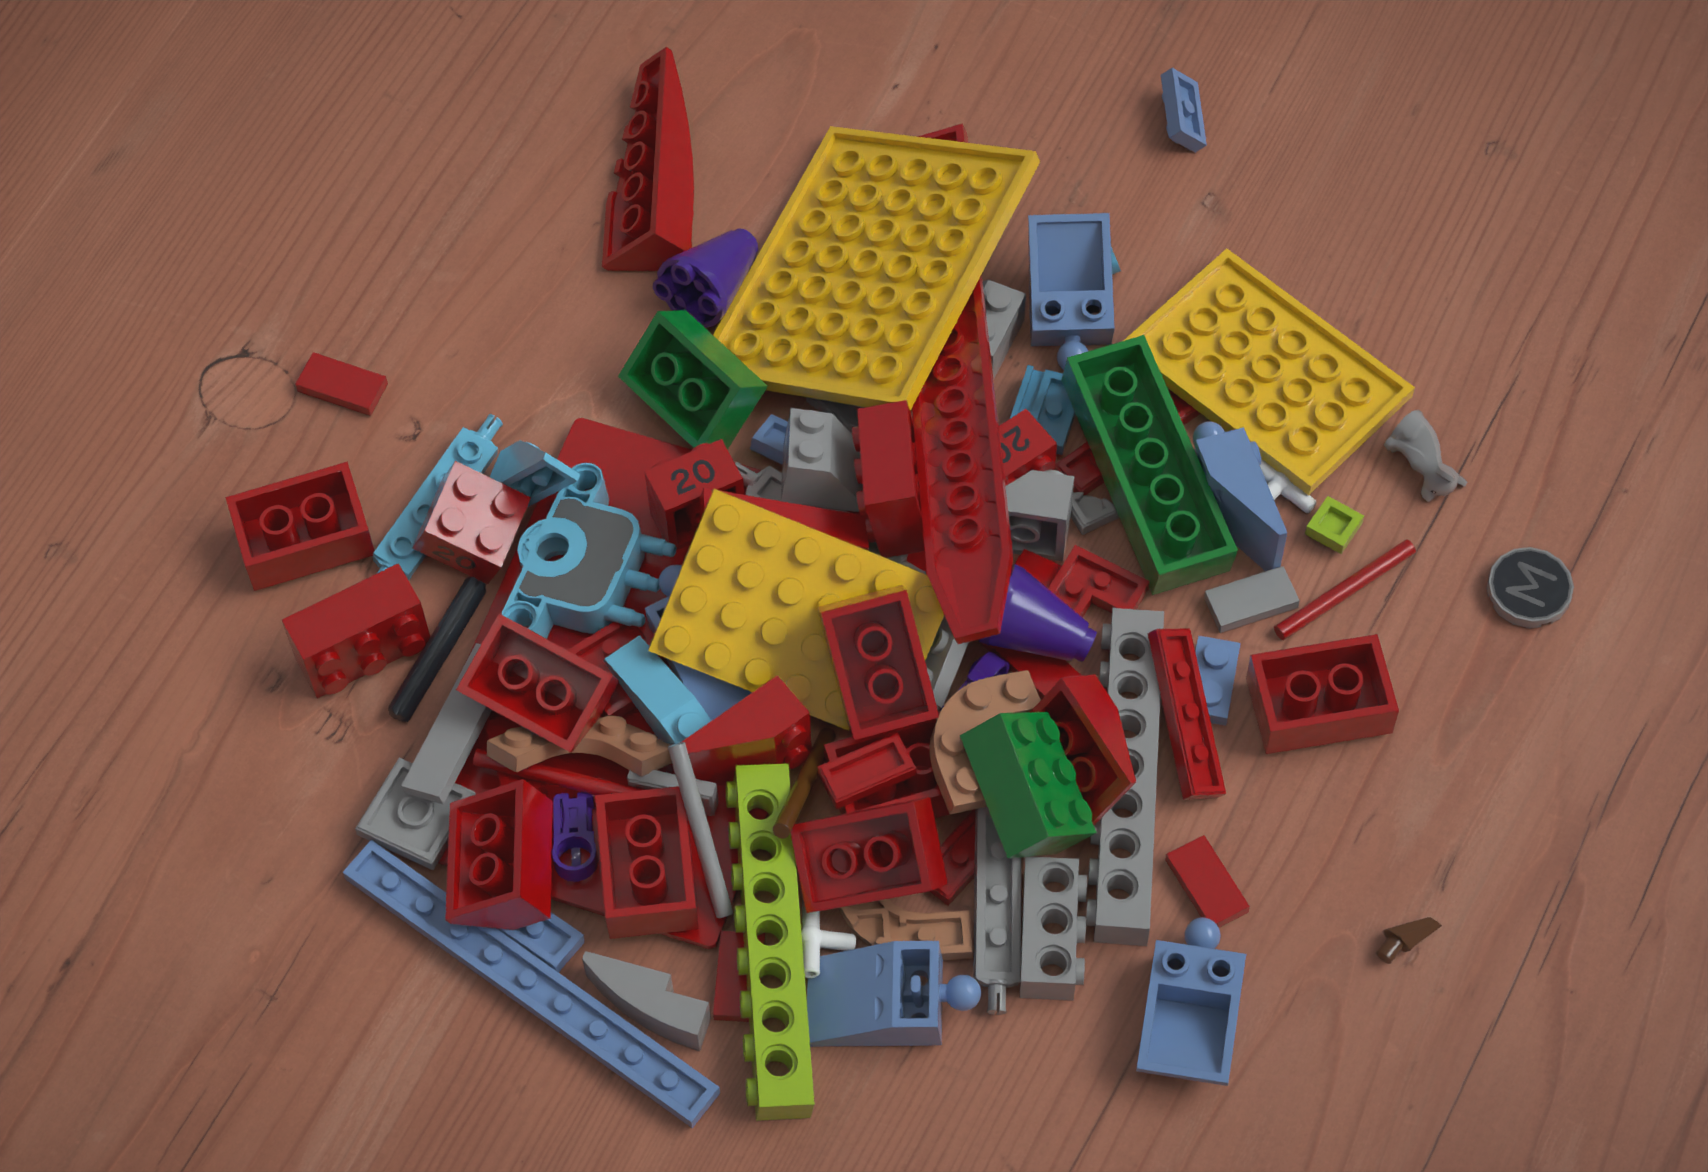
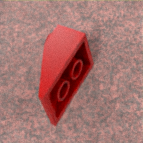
[1030,674,1136,825]
[673,675,812,786]
[790,797,948,913]

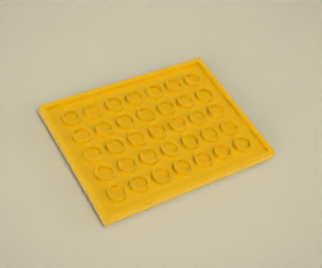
[713,126,1040,410]

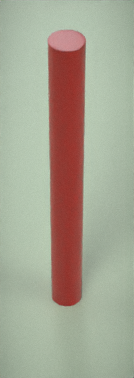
[1274,539,1416,641]
[473,749,645,795]

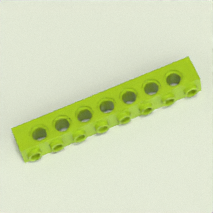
[726,764,815,1121]

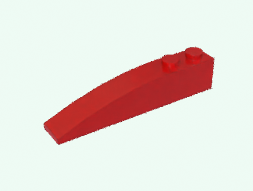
[602,47,694,271]

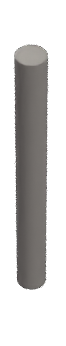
[668,742,733,918]

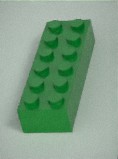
[1061,335,1238,595]

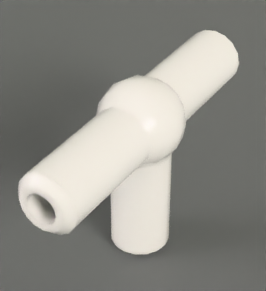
[1260,459,1317,513]
[801,901,856,978]

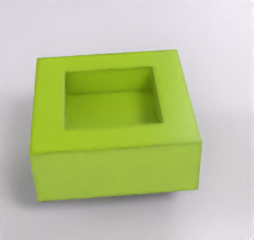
[1305,496,1364,554]

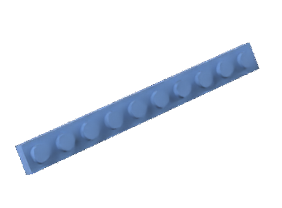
[343,840,720,1128]

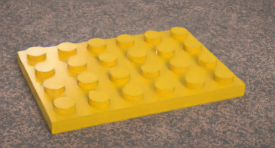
[1123,248,1415,496]
[648,488,944,731]

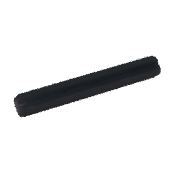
[388,576,486,723]

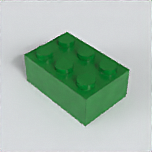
[618,310,768,450]
[960,712,1097,858]

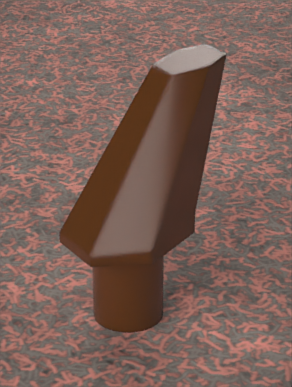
[1376,917,1442,964]

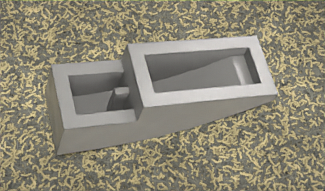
[582,951,711,1051]

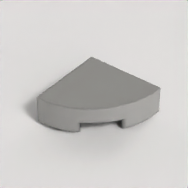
[1071,492,1119,535]

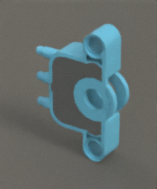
[502,463,677,639]

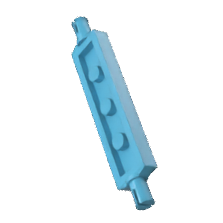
[373,414,503,580]

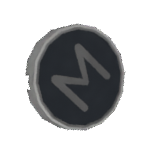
[1486,547,1574,628]

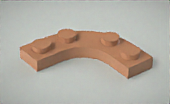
[929,670,1041,814]
[487,716,672,777]
[839,899,973,960]

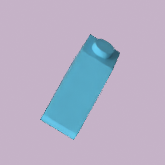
[490,440,580,507]
[603,635,712,745]

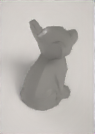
[1384,410,1468,502]

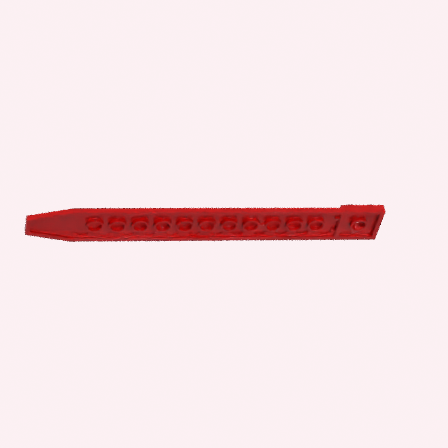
[912,123,1014,644]

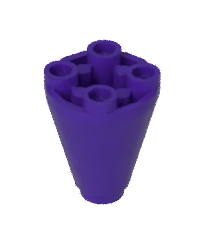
[653,228,758,328]
[978,564,1097,662]

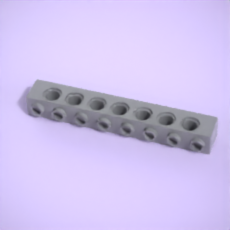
[1086,608,1164,946]

